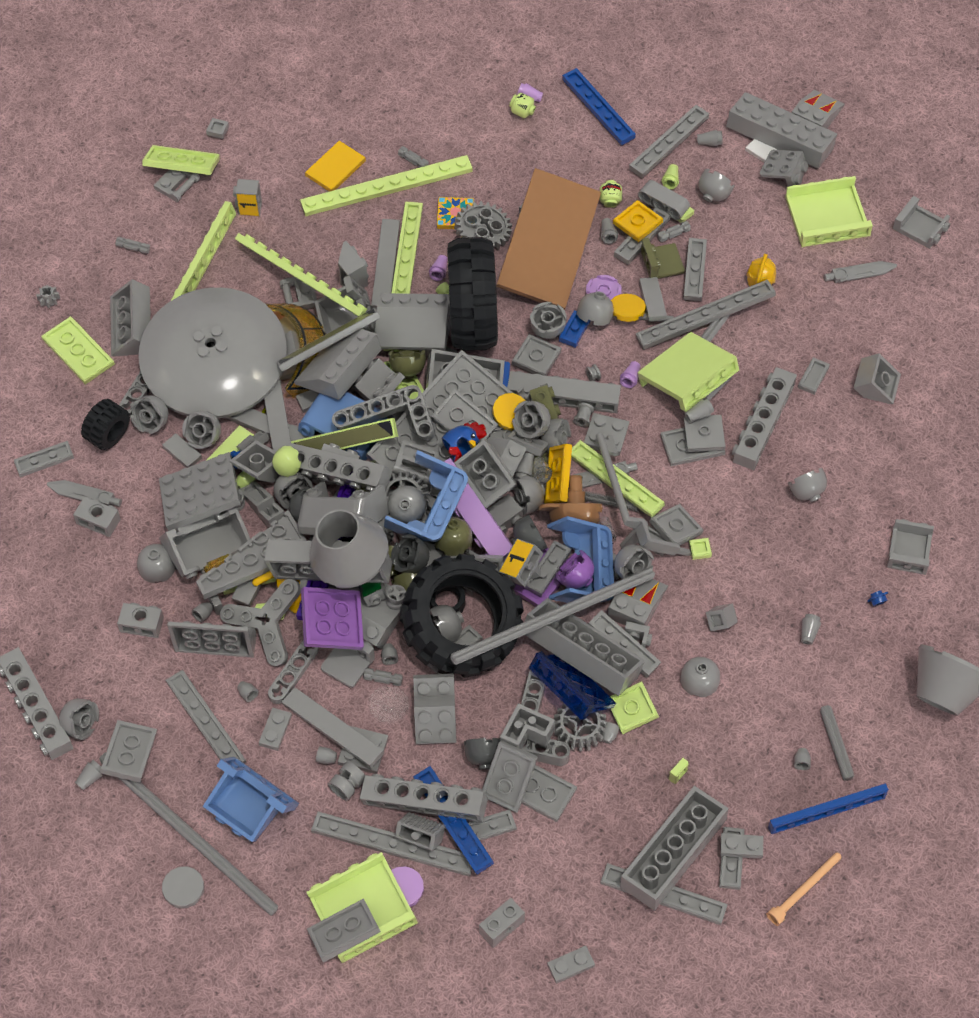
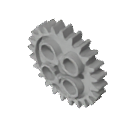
[454,201,512,249]

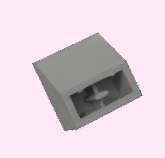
[338,241,369,288]

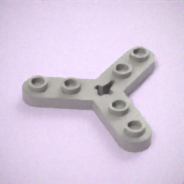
[220,579,301,667]

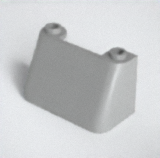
[159,506,250,579]

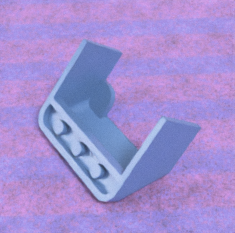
[384,450,468,542]
[547,516,614,603]

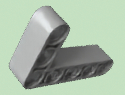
[332,385,435,441]
[521,662,570,766]

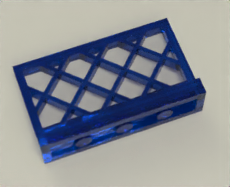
[529,652,617,720]

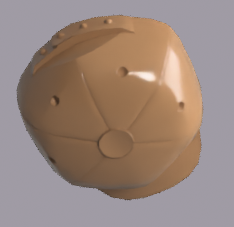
[538,475,603,524]

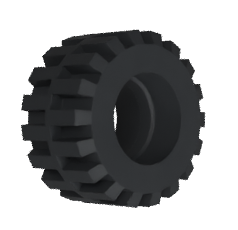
[81,398,130,450]

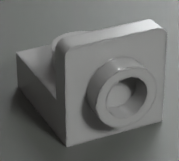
[625,621,652,648]

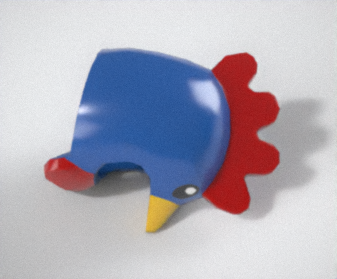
[442,422,487,462]

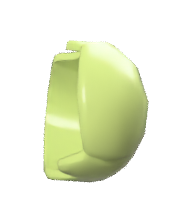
[272,446,301,477]

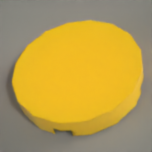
[611,294,646,322]
[492,393,526,430]

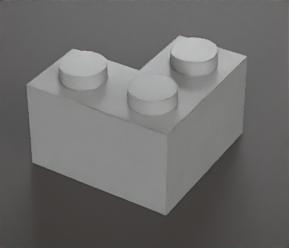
[500,703,555,749]

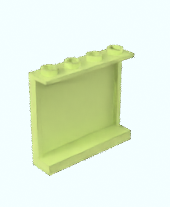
[785,176,873,247]
[637,332,739,412]
[307,852,418,963]

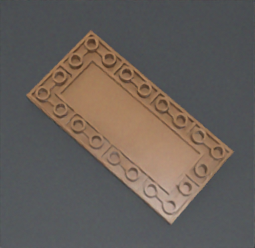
[496,168,601,310]

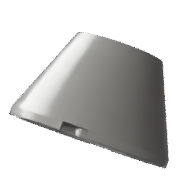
[309,509,389,588]
[916,644,979,716]

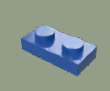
[559,310,590,348]

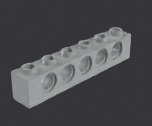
[732,367,797,470]
[286,442,392,492]
[0,647,74,760]
[360,774,488,822]

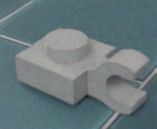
[236,431,269,452]

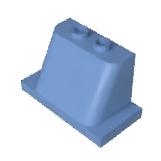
[203,757,299,842]

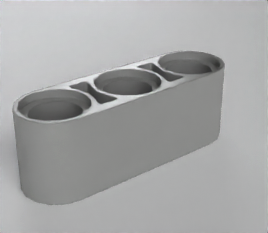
[638,180,690,220]

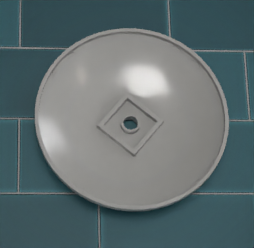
[139,288,287,418]

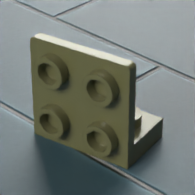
[641,238,685,278]

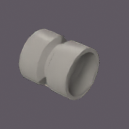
[328,761,365,801]

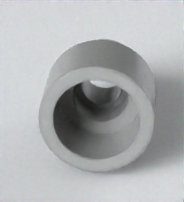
[192,602,213,623]
[381,643,398,665]
[237,681,259,702]
[601,722,620,744]
[316,746,337,764]
[794,748,811,770]

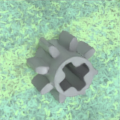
[36,285,60,308]

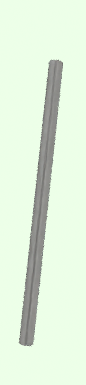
[450,568,655,665]
[99,752,278,916]

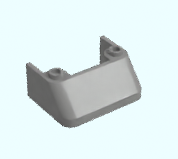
[297,481,389,537]

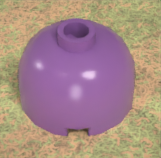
[556,550,594,589]

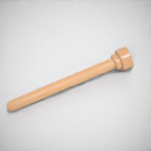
[766,853,841,926]

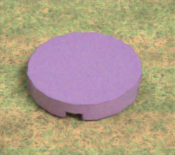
[586,275,622,300]
[391,866,424,907]

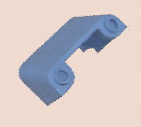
[298,391,388,461]

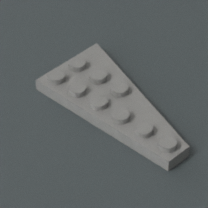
[196,510,307,600]

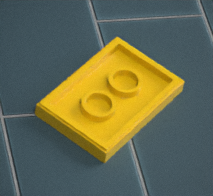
[305,141,366,192]
[544,444,572,504]

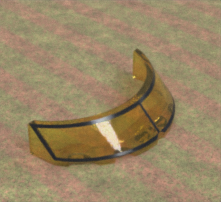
[266,303,326,399]

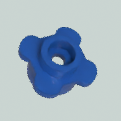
[867,590,888,607]

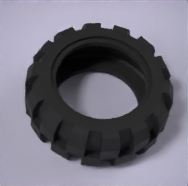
[447,237,498,351]
[400,554,524,678]

